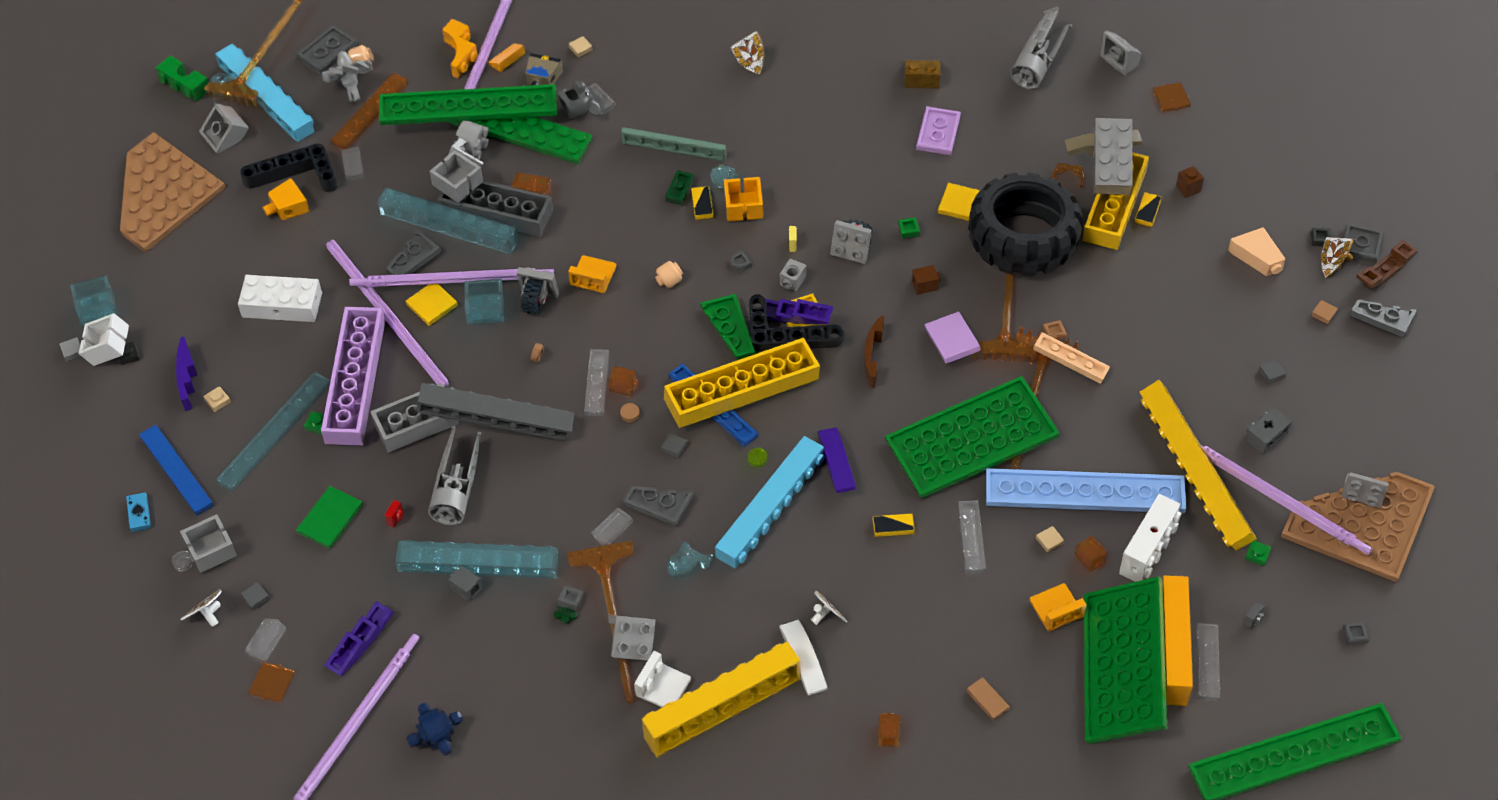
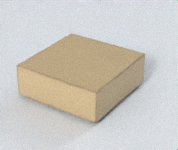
[569,36,593,58]
[1036,526,1064,553]

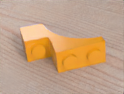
[442,19,478,78]

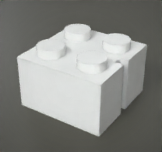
[78,313,129,366]

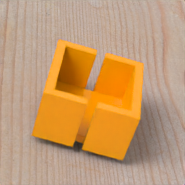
[724,177,763,221]

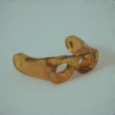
[1051,163,1084,188]

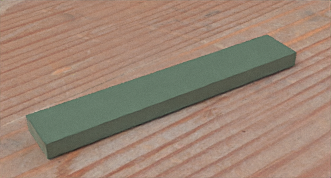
[621,127,726,161]

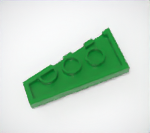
[700,294,755,360]

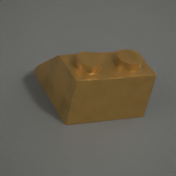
[905,60,940,89]

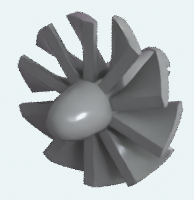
[322,51,373,102]

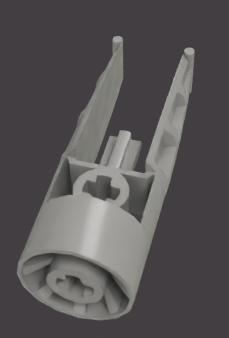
[1010,7,1072,89]
[428,426,481,525]

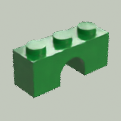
[156,55,211,102]

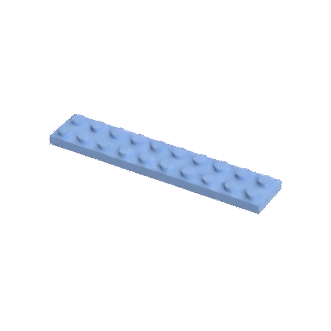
[986,468,1186,513]

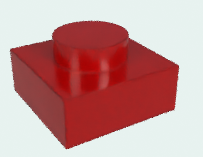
[384,500,404,528]

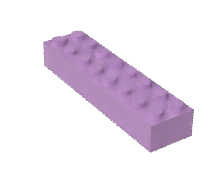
[321,307,385,445]

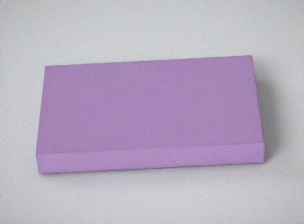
[916,106,961,155]
[924,312,981,364]

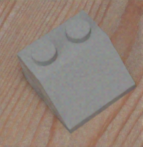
[1100,31,1141,76]
[199,104,249,153]

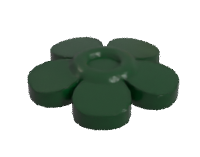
[554,606,577,623]

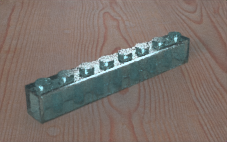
[377,187,518,255]
[395,540,559,579]

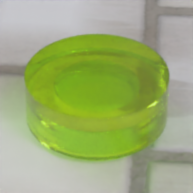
[748,448,767,468]

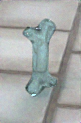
[678,542,713,569]

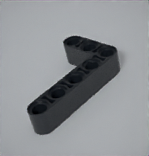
[240,143,338,192]
[749,294,844,351]

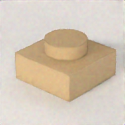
[203,386,231,412]

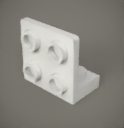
[634,651,691,708]

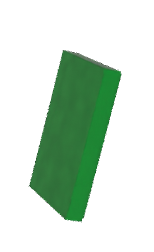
[296,486,363,549]

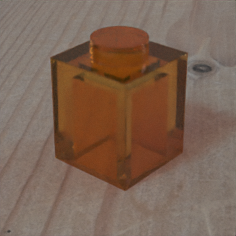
[608,365,639,397]
[1074,535,1107,572]
[878,712,900,747]

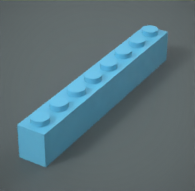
[215,44,315,142]
[715,436,825,568]

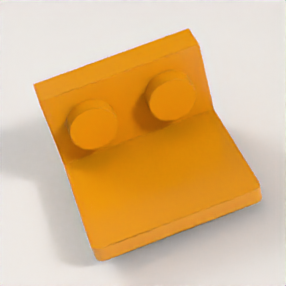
[568,255,617,294]
[1029,583,1086,632]

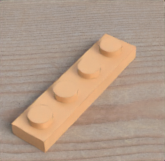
[1033,332,1110,384]

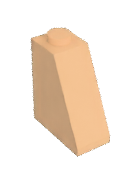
[1228,227,1286,276]

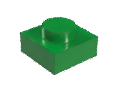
[898,217,920,238]
[304,411,324,435]
[1245,541,1271,566]

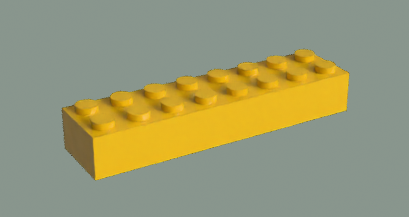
[664,338,820,428]
[642,641,801,757]

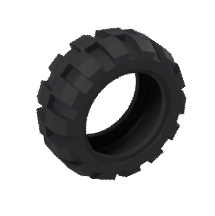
[968,172,1083,276]

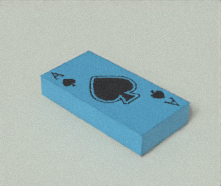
[126,492,151,532]

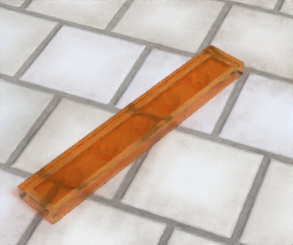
[330,73,408,151]

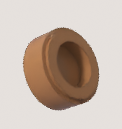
[530,343,544,363]
[620,403,640,423]

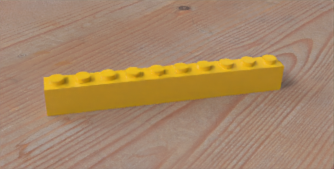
[1140,380,1257,551]

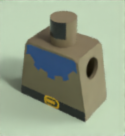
[525,53,563,86]

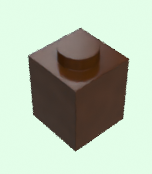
[1176,166,1204,198]
[912,265,941,295]

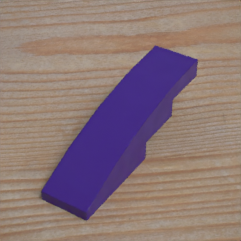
[765,299,834,325]
[176,336,197,411]
[818,427,856,493]
[324,601,394,676]

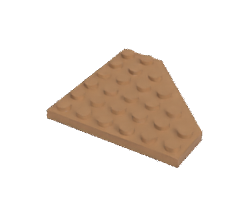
[120,132,226,253]
[1281,472,1435,583]

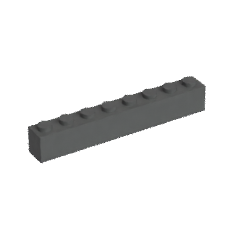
[416,383,575,442]

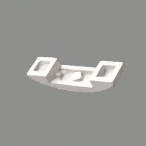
[779,620,827,696]

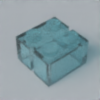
[70,275,118,326]
[465,279,505,324]

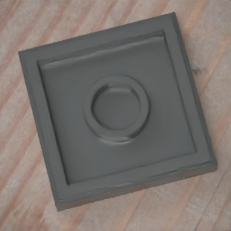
[1344,223,1384,263]

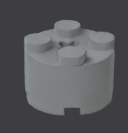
[453,121,489,160]

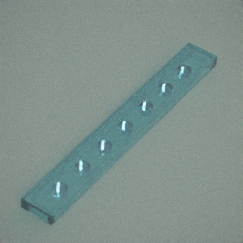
[216,372,330,491]

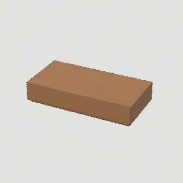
[966,677,1010,721]

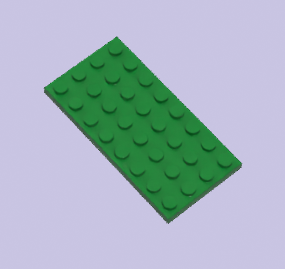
[885,376,1060,499]
[1084,576,1167,744]

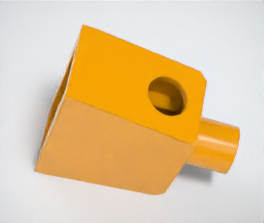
[262,178,309,220]

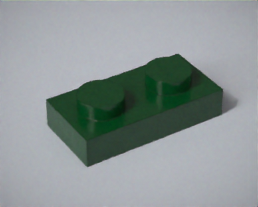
[665,170,694,205]

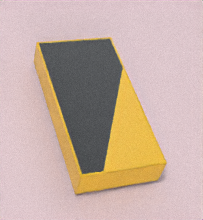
[691,186,713,220]
[1134,192,1162,227]
[873,514,914,537]

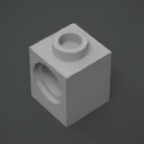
[780,258,806,292]

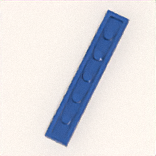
[669,364,758,447]
[139,425,214,516]

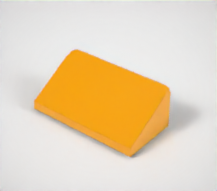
[488,44,525,72]

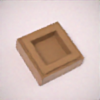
[1311,300,1338,325]
[1042,320,1067,340]

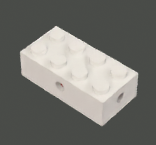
[238,275,322,322]
[1119,494,1182,582]

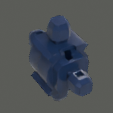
[406,703,463,756]

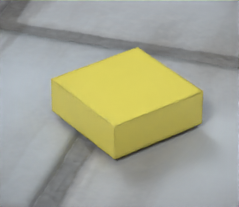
[789,226,797,252]

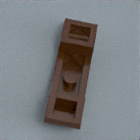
[1356,240,1418,288]
[864,316,885,388]

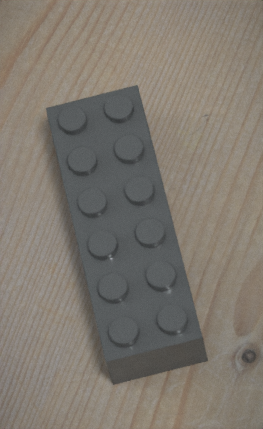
[437,181,553,237]

